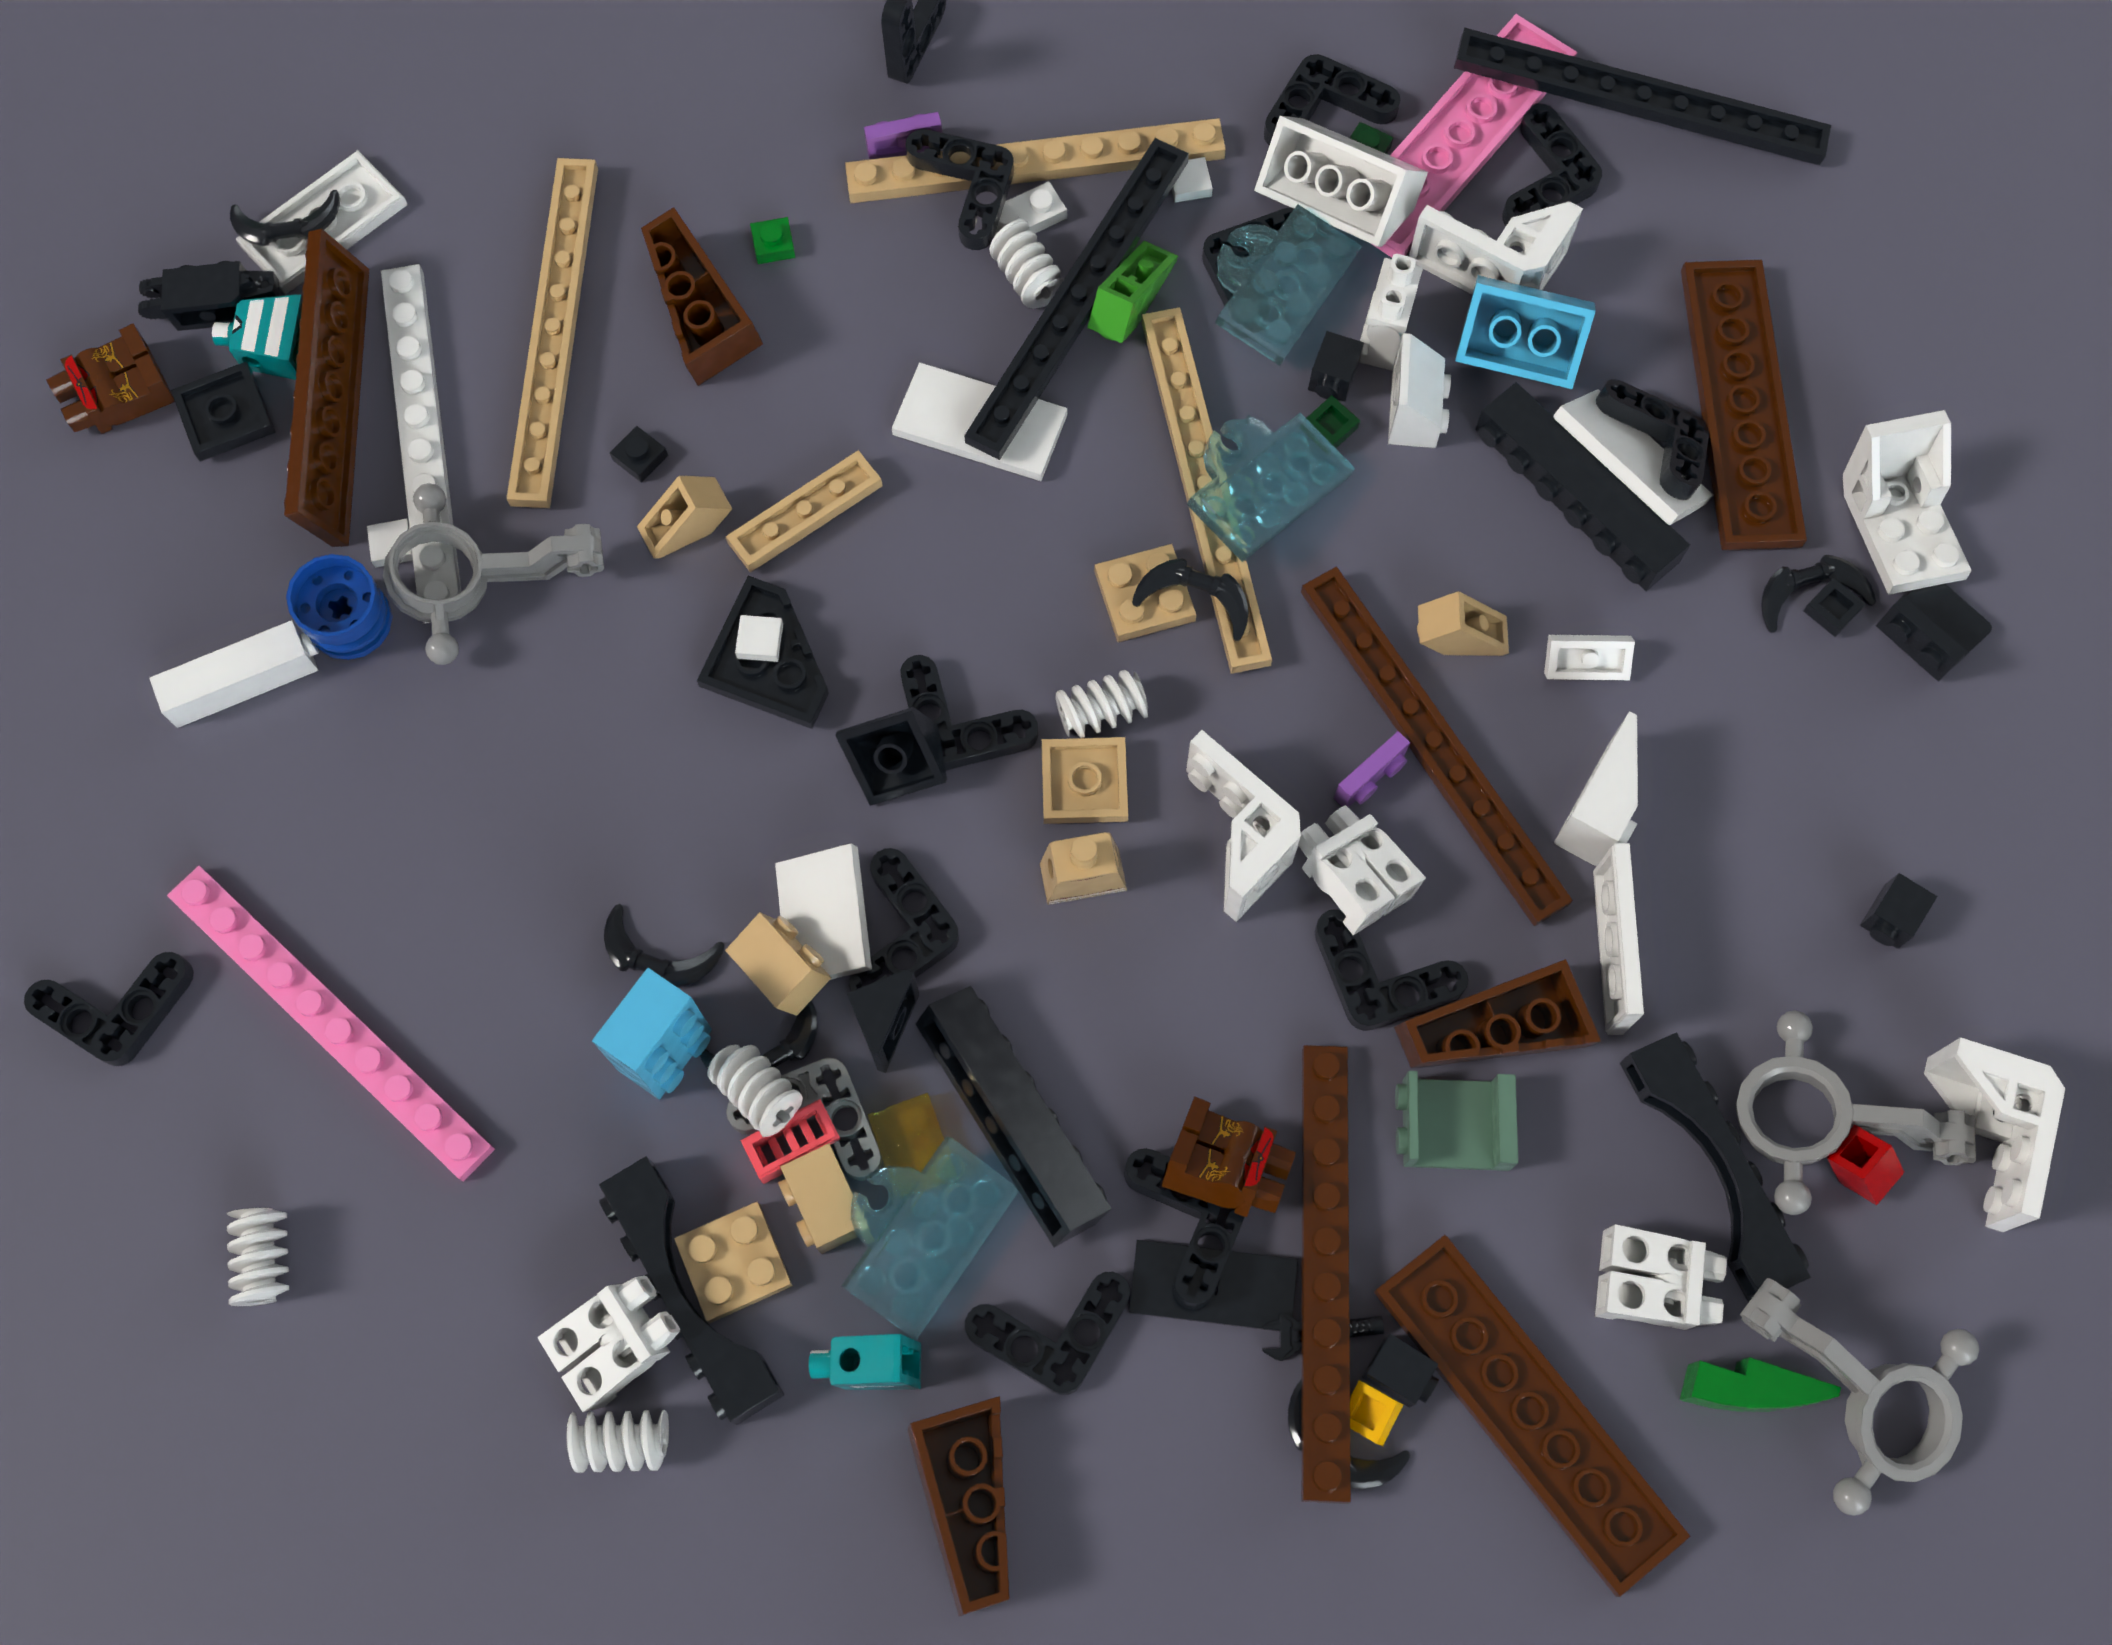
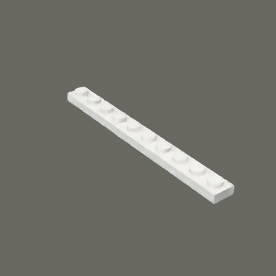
[381,264,461,624]

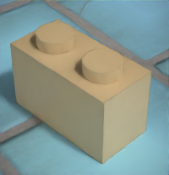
[725,912,831,1016]
[778,1143,870,1255]

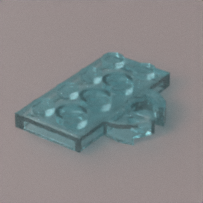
[1215,204,1362,366]
[1187,412,1355,562]
[841,1136,1019,1341]

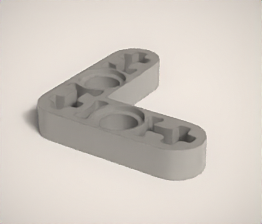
[726,1058,882,1181]

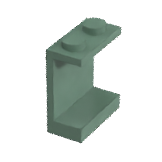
[1395,1071,1518,1171]

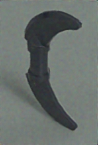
[230,190,340,246]
[1761,555,1876,633]
[1132,558,1248,641]
[604,904,724,987]
[700,1001,818,1070]
[1288,1379,1410,1489]

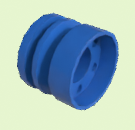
[286,554,393,660]

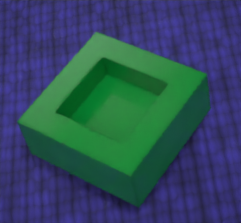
[750,217,796,264]

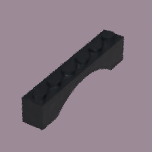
[1620,1032,1811,1303]
[599,1156,784,1425]

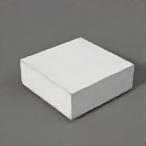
[1172,157,1213,203]
[367,518,413,568]
[735,615,783,662]

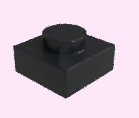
[610,426,668,483]
[1803,578,1866,637]

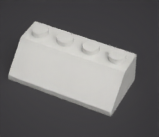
[1254,116,1428,247]

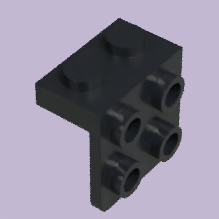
[1876,584,1992,682]

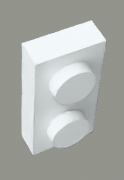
[994,181,1067,237]
[1544,635,1635,680]

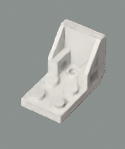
[1409,201,1583,294]
[1843,410,1972,595]
[1186,730,1301,922]
[1924,1037,2065,1232]

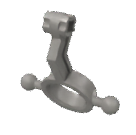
[383,483,604,665]
[1736,1010,1976,1216]
[1740,1278,1979,1516]

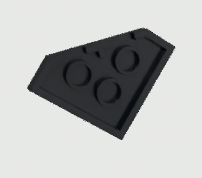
[697,575,829,729]

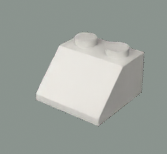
[1388,333,1451,448]

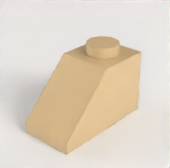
[637,476,732,559]
[1417,591,1509,656]

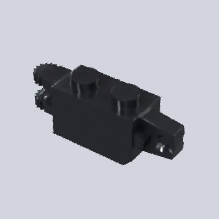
[138,261,279,331]

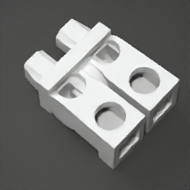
[1360,254,1423,371]
[1298,805,1426,935]
[1595,1224,1727,1330]
[537,1276,680,1412]

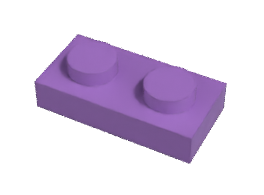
[864,112,942,160]
[1334,731,1410,807]

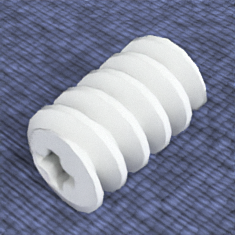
[989,219,1064,309]
[1056,670,1148,738]
[707,1044,803,1137]
[227,1208,289,1306]
[567,1410,669,1473]

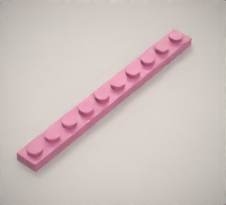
[167,866,495,1182]

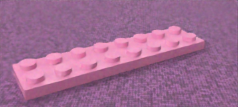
[1370,14,1577,258]

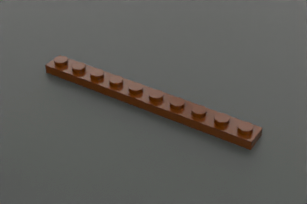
[1301,566,1573,927]
[1301,1045,1351,1504]

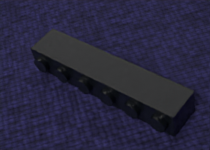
[1475,382,1690,591]
[915,986,1112,1247]

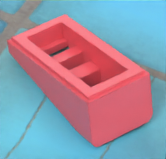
[740,1099,841,1184]

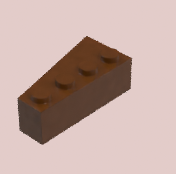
[641,207,763,386]
[1394,959,1601,1068]
[907,1396,1009,1616]

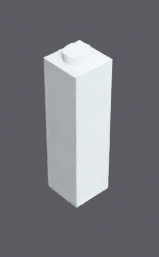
[149,620,319,728]

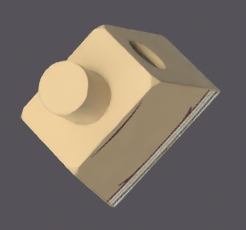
[1040,832,1127,905]

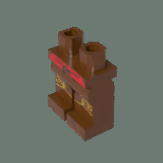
[46,323,175,434]
[1162,1096,1296,1218]

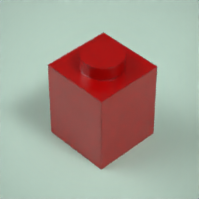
[1826,1124,1905,1206]

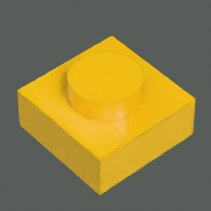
[1350,1380,1404,1446]

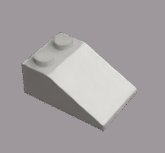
[1554,711,1638,867]

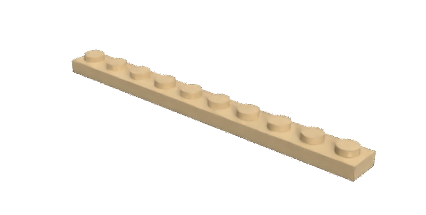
[845,118,1226,203]
[507,158,598,508]
[1142,307,1272,674]

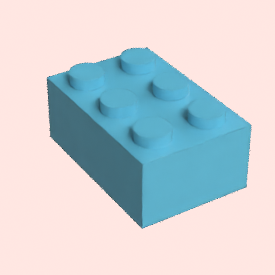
[1455,275,1596,389]
[592,968,712,1100]

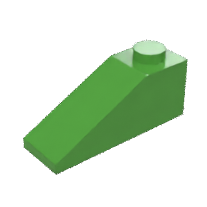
[1087,241,1178,343]

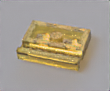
[867,1093,957,1200]

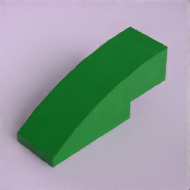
[1680,1357,1841,1412]

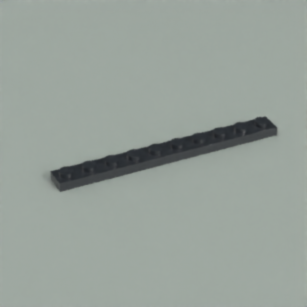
[1454,28,1831,165]
[964,138,1189,460]

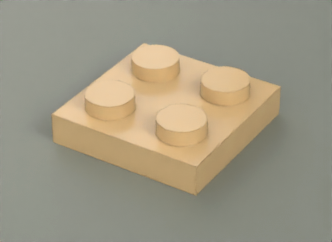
[1094,544,1196,642]
[1042,737,1128,824]
[674,1201,793,1324]

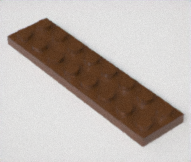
[284,228,370,547]
[1681,260,1807,550]
[1374,1235,1691,1597]

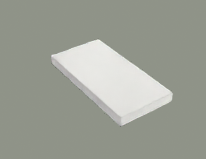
[236,150,408,295]
[892,362,1068,481]
[1553,389,1713,525]
[1593,843,1644,1035]

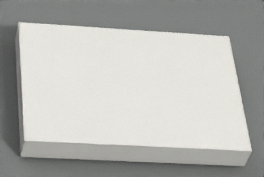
[775,843,872,980]

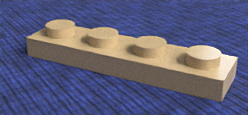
[726,450,883,573]

